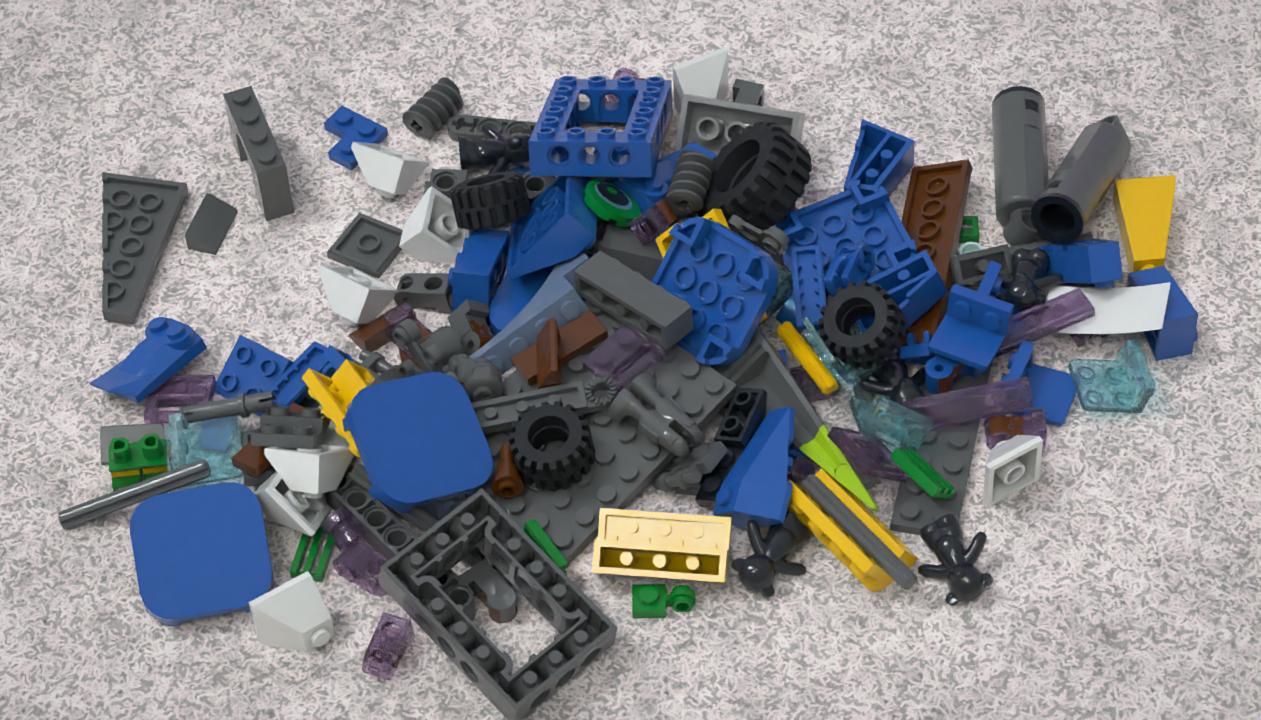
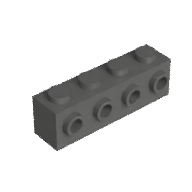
[574,251,694,350]

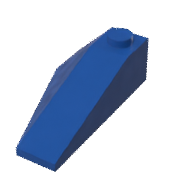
[713,406,795,531]

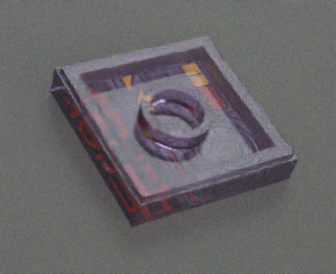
[827,427,909,483]

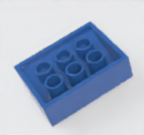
[506,176,597,279]

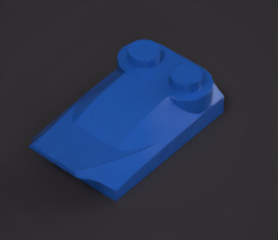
[611,142,717,220]
[90,317,207,404]

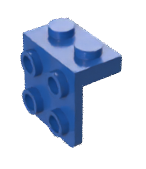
[998,340,1080,426]

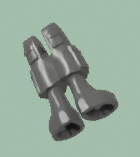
[608,372,704,458]

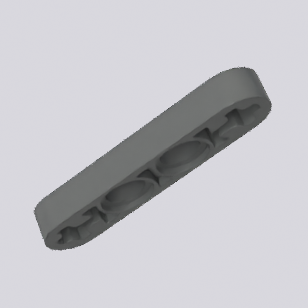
[447,115,536,142]

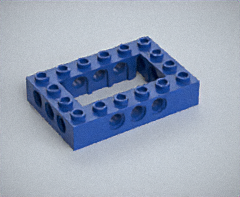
[528,76,673,177]

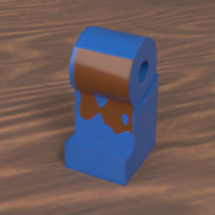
[925,354,984,395]

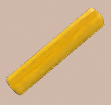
[777,321,838,395]

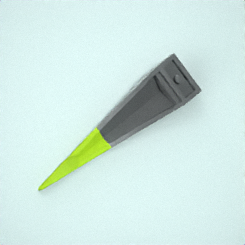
[708,328,879,512]

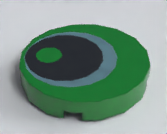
[583,180,640,227]

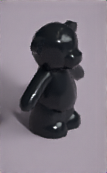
[458,124,532,174]
[996,248,1063,312]
[859,348,934,417]
[731,512,810,598]
[918,514,994,606]

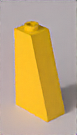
[1113,175,1176,272]

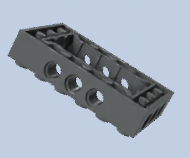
[379,488,617,720]

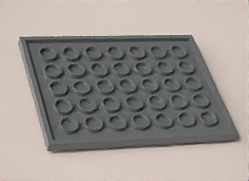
[470,300,737,565]

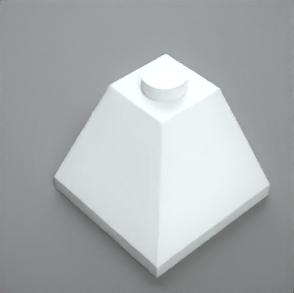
[673,47,729,114]
[351,142,429,198]
[399,187,473,263]
[318,265,397,327]
[983,435,1043,508]
[264,443,354,498]
[254,471,331,536]
[249,571,335,651]

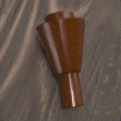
[492,444,524,499]

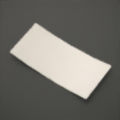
[1041,282,1171,334]

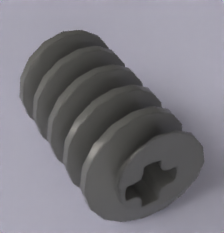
[402,77,464,139]
[665,149,716,216]

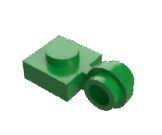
[632,584,696,618]

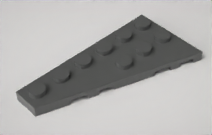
[102,172,188,324]

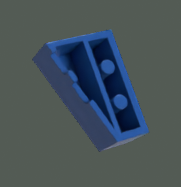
[844,119,915,197]
[448,228,510,328]
[1038,238,1123,288]
[856,250,948,333]
[1127,266,1198,361]

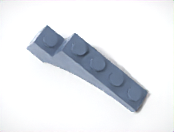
[469,251,589,375]

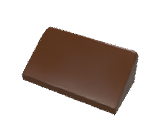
[349,305,417,352]
[536,318,562,389]

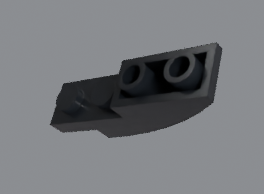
[695,387,767,508]

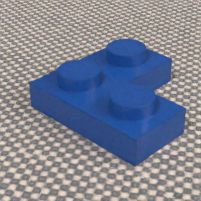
[324,106,388,171]

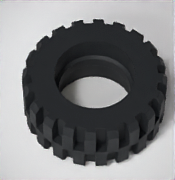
[701,121,812,233]

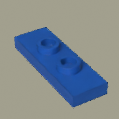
[790,244,827,332]
[263,341,330,413]

